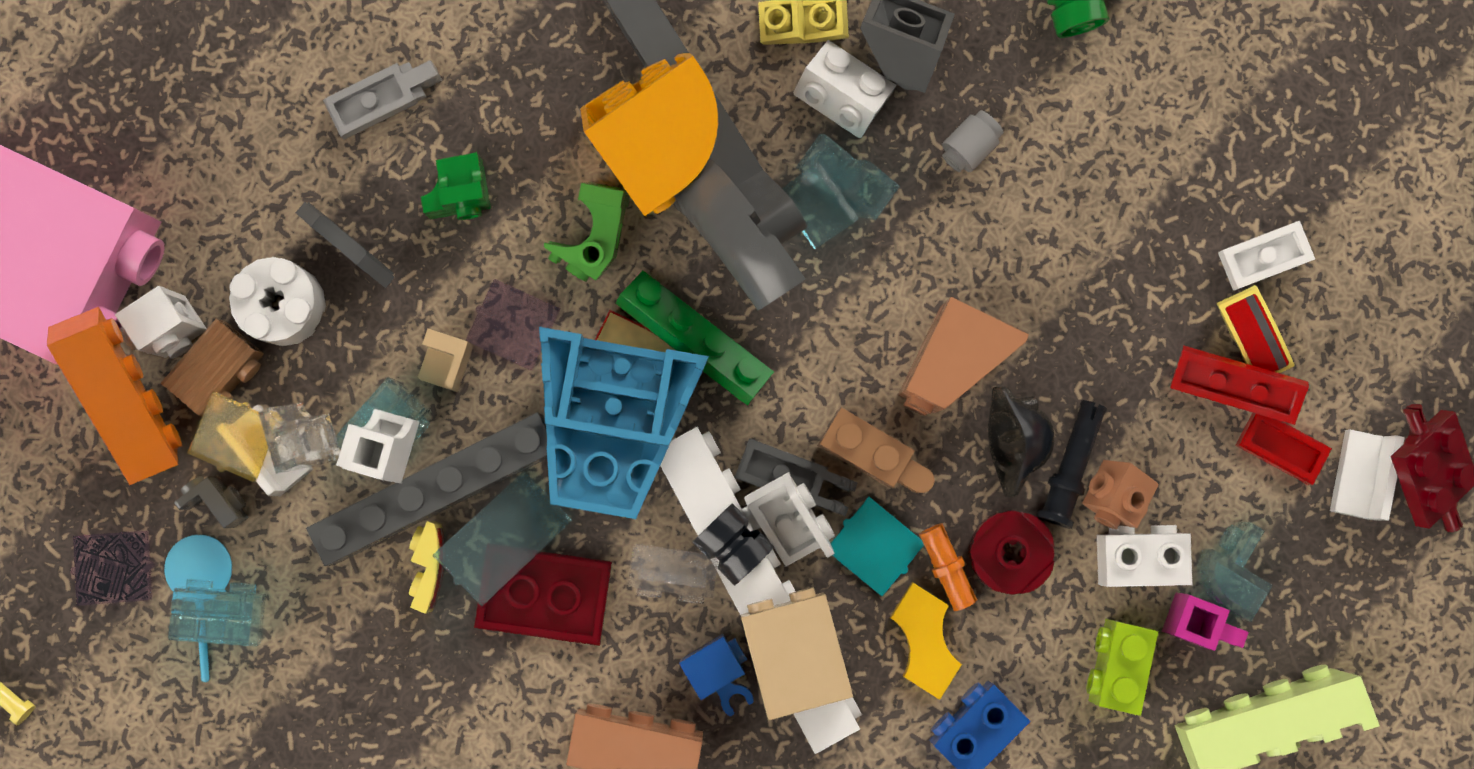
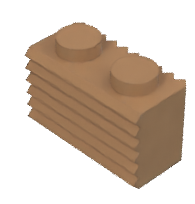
[161,318,264,417]

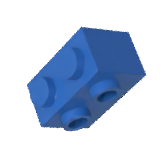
[929,681,1031,769]

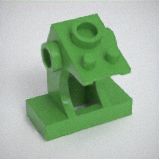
[544,182,630,282]

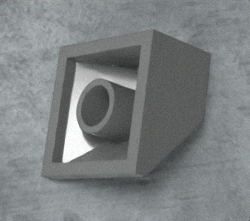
[860,0,955,93]

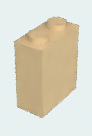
[741,587,853,721]

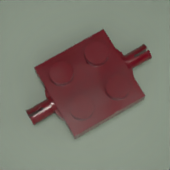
[1390,404,1474,532]

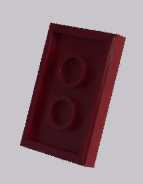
[474,544,613,646]

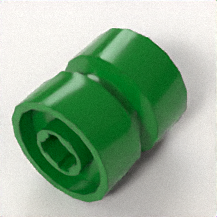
[1046,0,1110,38]

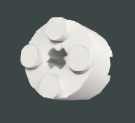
[229,257,326,346]

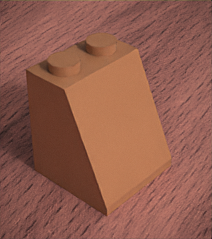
[898,297,1029,416]

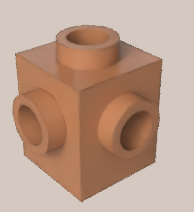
[1082,460,1159,530]

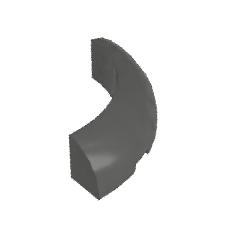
[673,158,806,311]

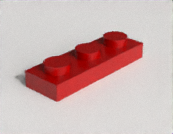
[1170,345,1309,425]

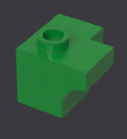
[421,152,491,220]

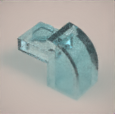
[796,134,900,220]
[1197,522,1273,622]

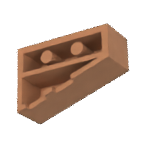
[566,704,703,769]

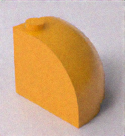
[580,53,718,216]

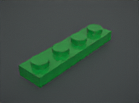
[615,270,774,406]

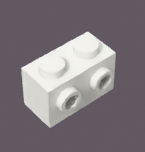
[115,286,207,358]
[1097,525,1192,587]

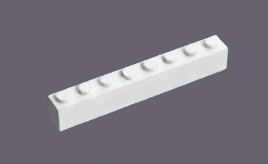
[660,427,862,754]

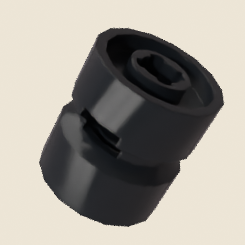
[692,503,774,586]

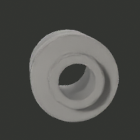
[942,110,1004,172]

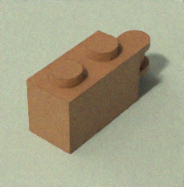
[817,407,935,493]

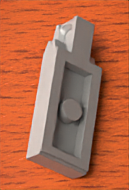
[323,60,442,140]

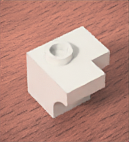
[336,409,419,483]

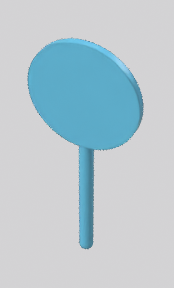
[164,535,232,682]

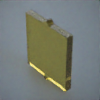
[187,391,278,482]

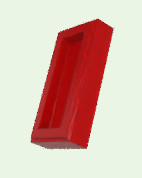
[1235,413,1332,485]

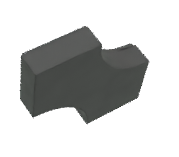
[295,202,395,288]

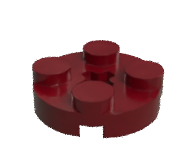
[968,510,1055,595]

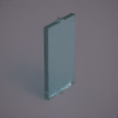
[433,471,572,606]

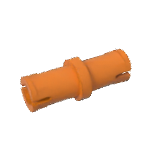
[919,523,977,611]

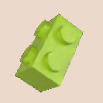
[1086,619,1159,716]

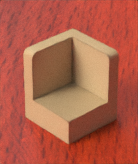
[418,329,474,392]

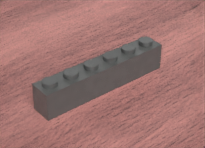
[306,412,547,567]

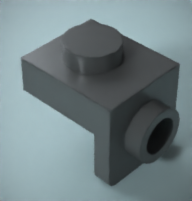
[174,476,249,528]

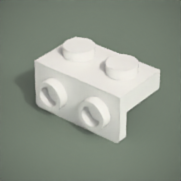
[793,40,896,138]
[744,472,835,566]

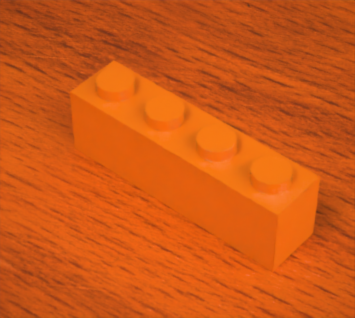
[47,306,182,485]

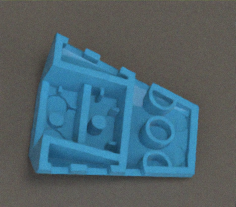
[539,327,709,519]

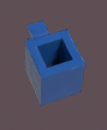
[679,634,753,716]

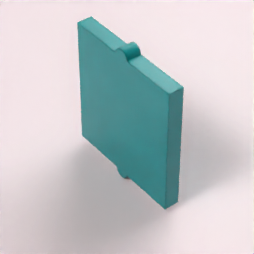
[830,496,924,596]

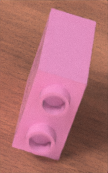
[0,145,164,365]

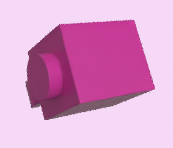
[1162,592,1249,651]

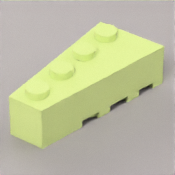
[1174,665,1380,769]

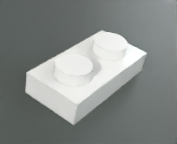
[1218,221,1315,291]

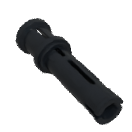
[1036,400,1107,529]

